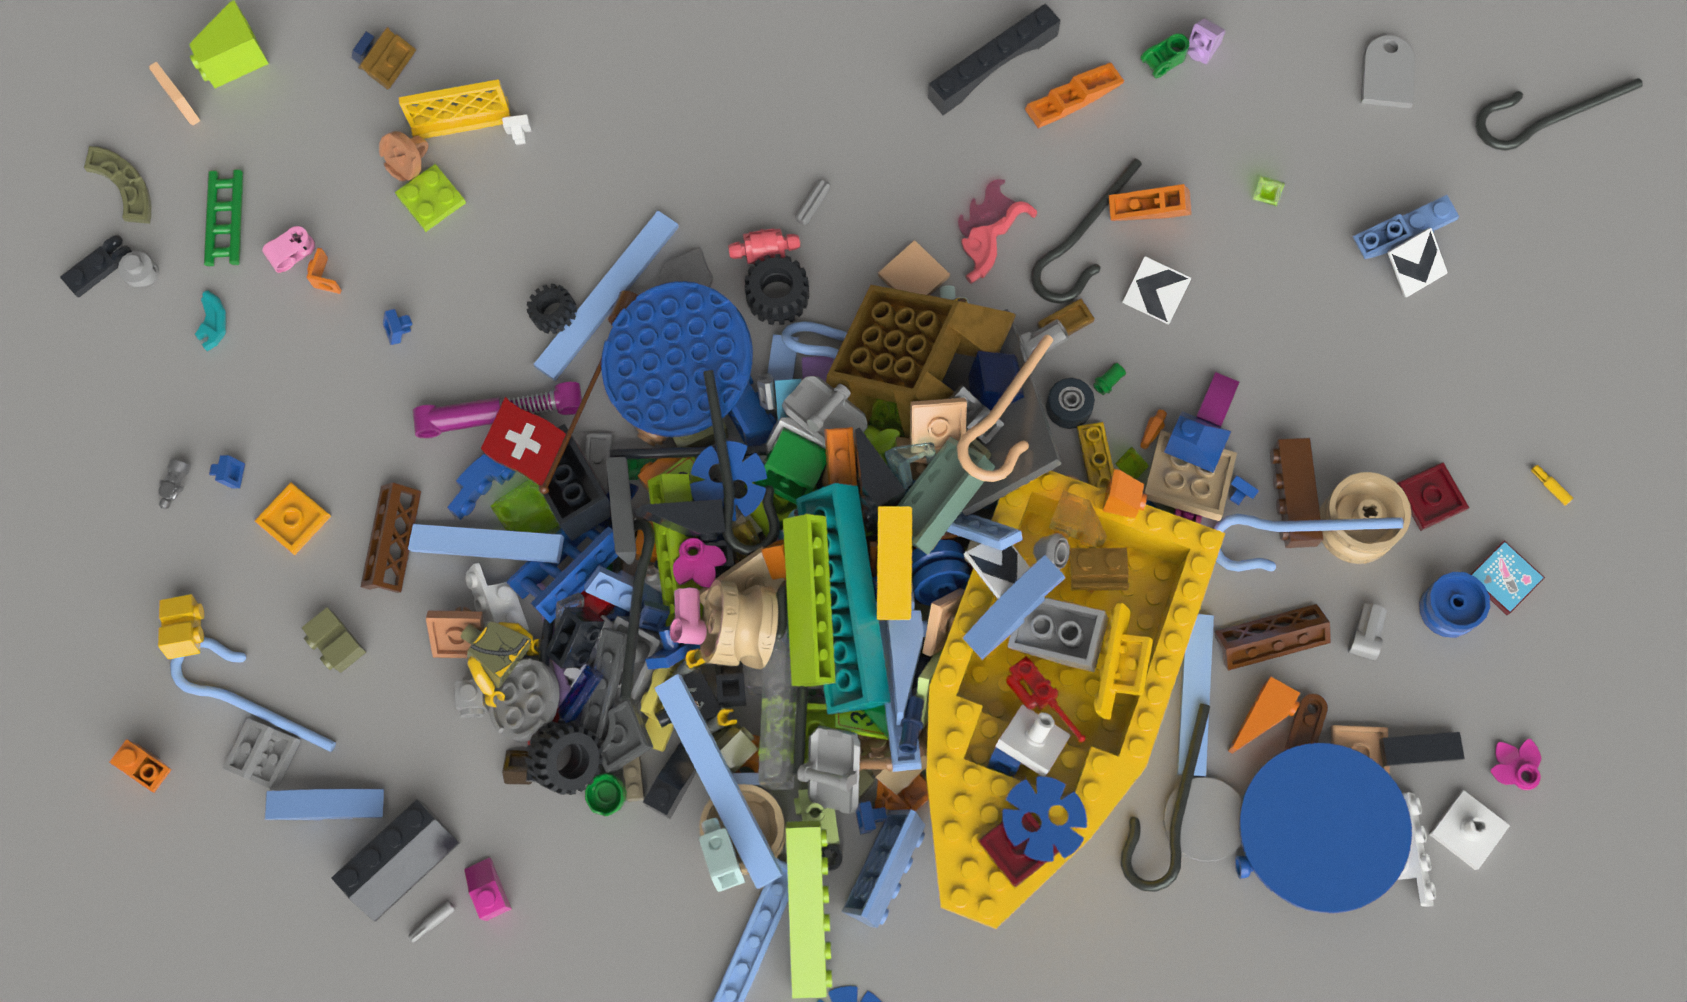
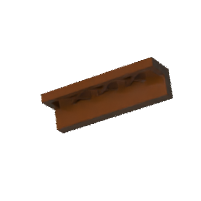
[360,482,421,593]
[1215,604,1331,671]

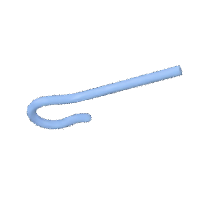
[781,321,847,359]
[1213,513,1403,572]
[170,637,336,752]

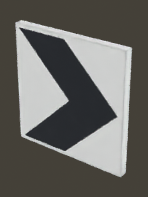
[1387,228,1448,297]
[1122,256,1192,325]
[964,544,1030,599]

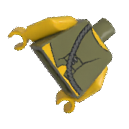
[460,621,539,708]

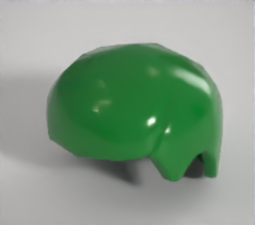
[585,773,627,817]

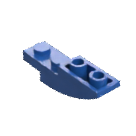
[447,454,516,520]

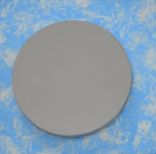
[489,659,560,742]
[1163,777,1242,862]

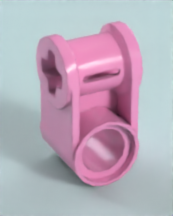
[262,226,315,273]

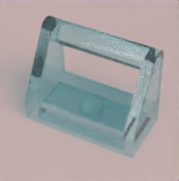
[885,442,936,495]

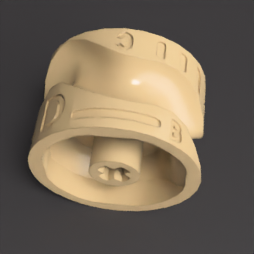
[1320,472,1411,564]
[700,580,778,669]
[699,784,786,875]

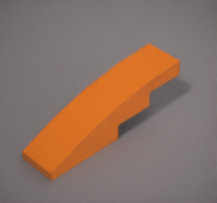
[1025,62,1124,128]

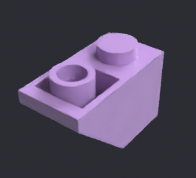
[1187,18,1226,64]

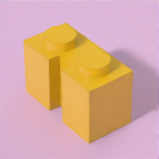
[158,594,204,659]

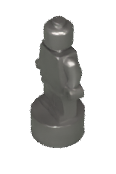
[158,458,191,509]

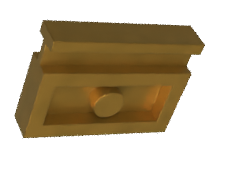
[358,27,417,90]
[1069,548,1129,591]

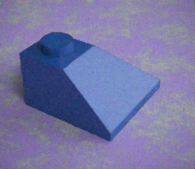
[1164,411,1231,473]

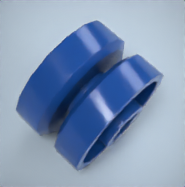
[912,540,971,606]
[1419,572,1490,638]

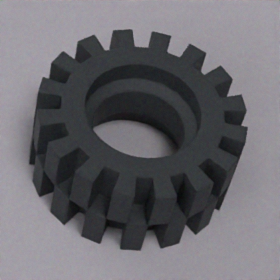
[526,284,577,334]

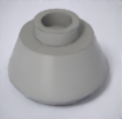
[1033,533,1069,570]

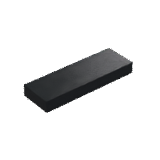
[1379,732,1465,767]

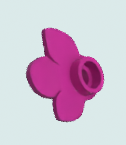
[673,538,726,588]
[1490,739,1542,790]

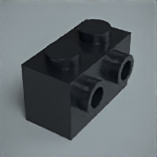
[545,607,605,669]

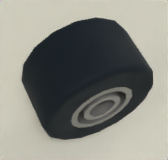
[1046,378,1095,429]

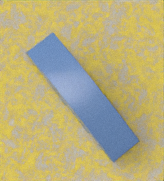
[963,555,1065,659]
[265,789,384,820]

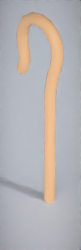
[957,335,1053,482]

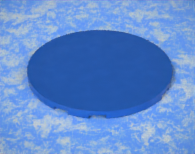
[601,281,753,437]
[1239,743,1412,914]

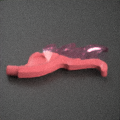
[958,179,1037,284]

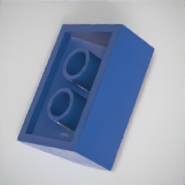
[728,375,776,445]

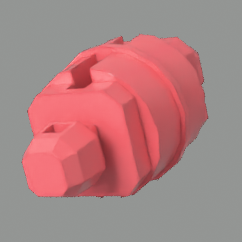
[728,228,800,265]

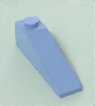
[886,610,927,725]

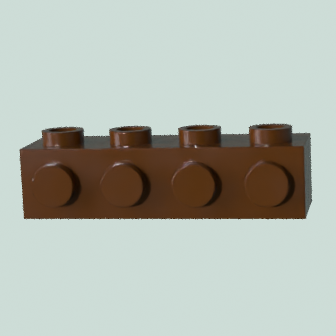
[1270,438,1323,548]

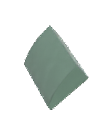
[896,437,995,555]

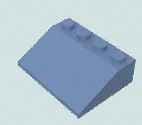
[842,809,926,928]

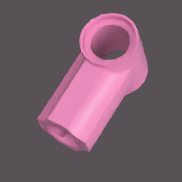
[670,588,707,645]

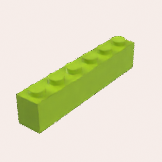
[648,473,704,627]
[783,514,836,686]
[786,821,832,999]

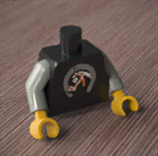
[654,649,737,734]

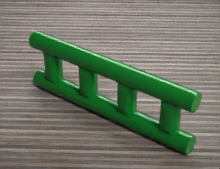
[204,169,243,267]

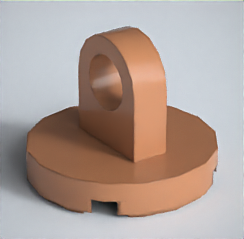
[379,131,429,181]

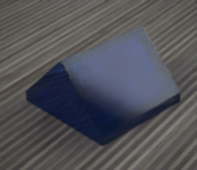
[968,351,1024,411]

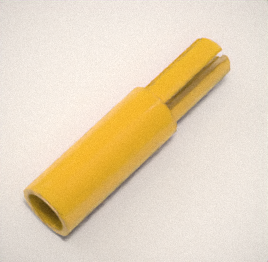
[1531,465,1574,506]

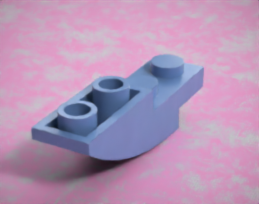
[1353,195,1459,259]
[584,566,666,628]

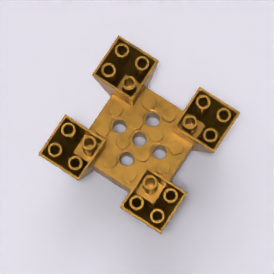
[826,284,1016,438]

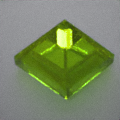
[1253,176,1285,207]
[1115,447,1149,479]

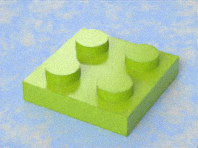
[394,164,466,232]

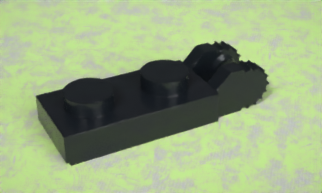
[60,235,132,298]

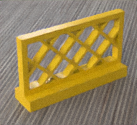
[398,79,511,139]

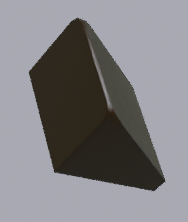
[502,750,532,785]

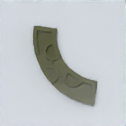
[84,146,151,224]

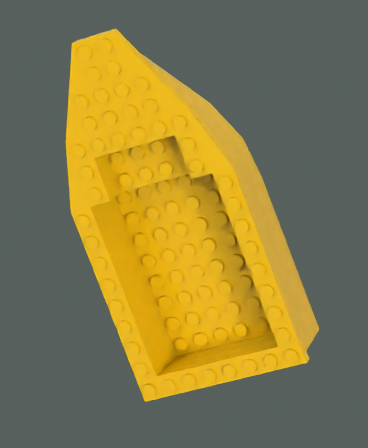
[926,471,1225,929]

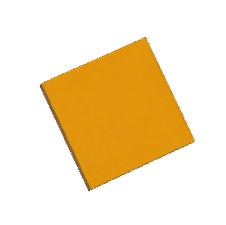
[255,482,331,555]

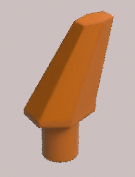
[1140,409,1167,450]

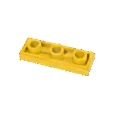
[1077,422,1114,490]

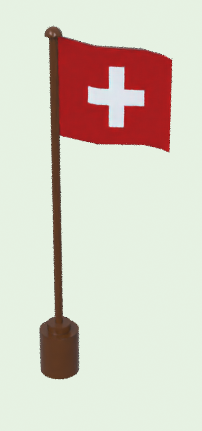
[480,290,638,494]

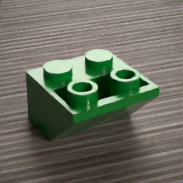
[755,428,827,505]

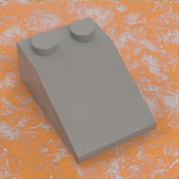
[1008,597,1108,672]
[585,616,663,707]

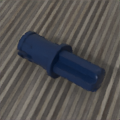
[898,696,924,753]

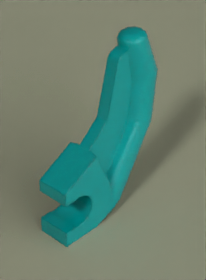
[195,290,226,352]

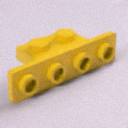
[1094,602,1153,719]

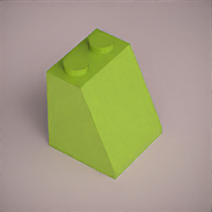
[189,0,269,88]

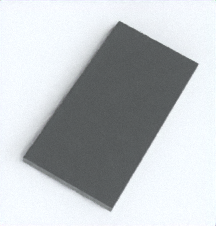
[942,309,1062,516]

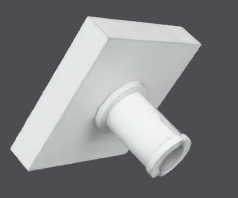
[996,704,1071,777]
[1429,790,1510,870]

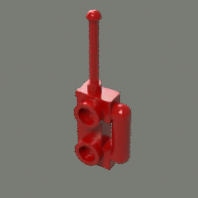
[1006,656,1086,742]

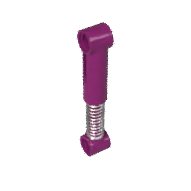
[413,382,582,438]

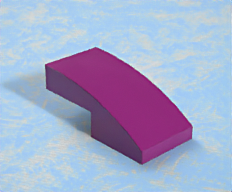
[1196,372,1240,427]

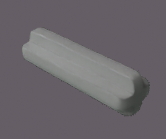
[796,180,830,225]

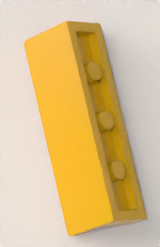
[877,506,912,620]

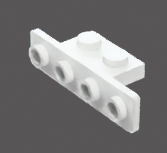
[466,563,529,631]
[1397,792,1436,907]

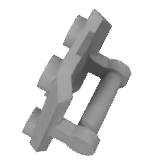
[782,376,868,445]
[797,726,860,814]

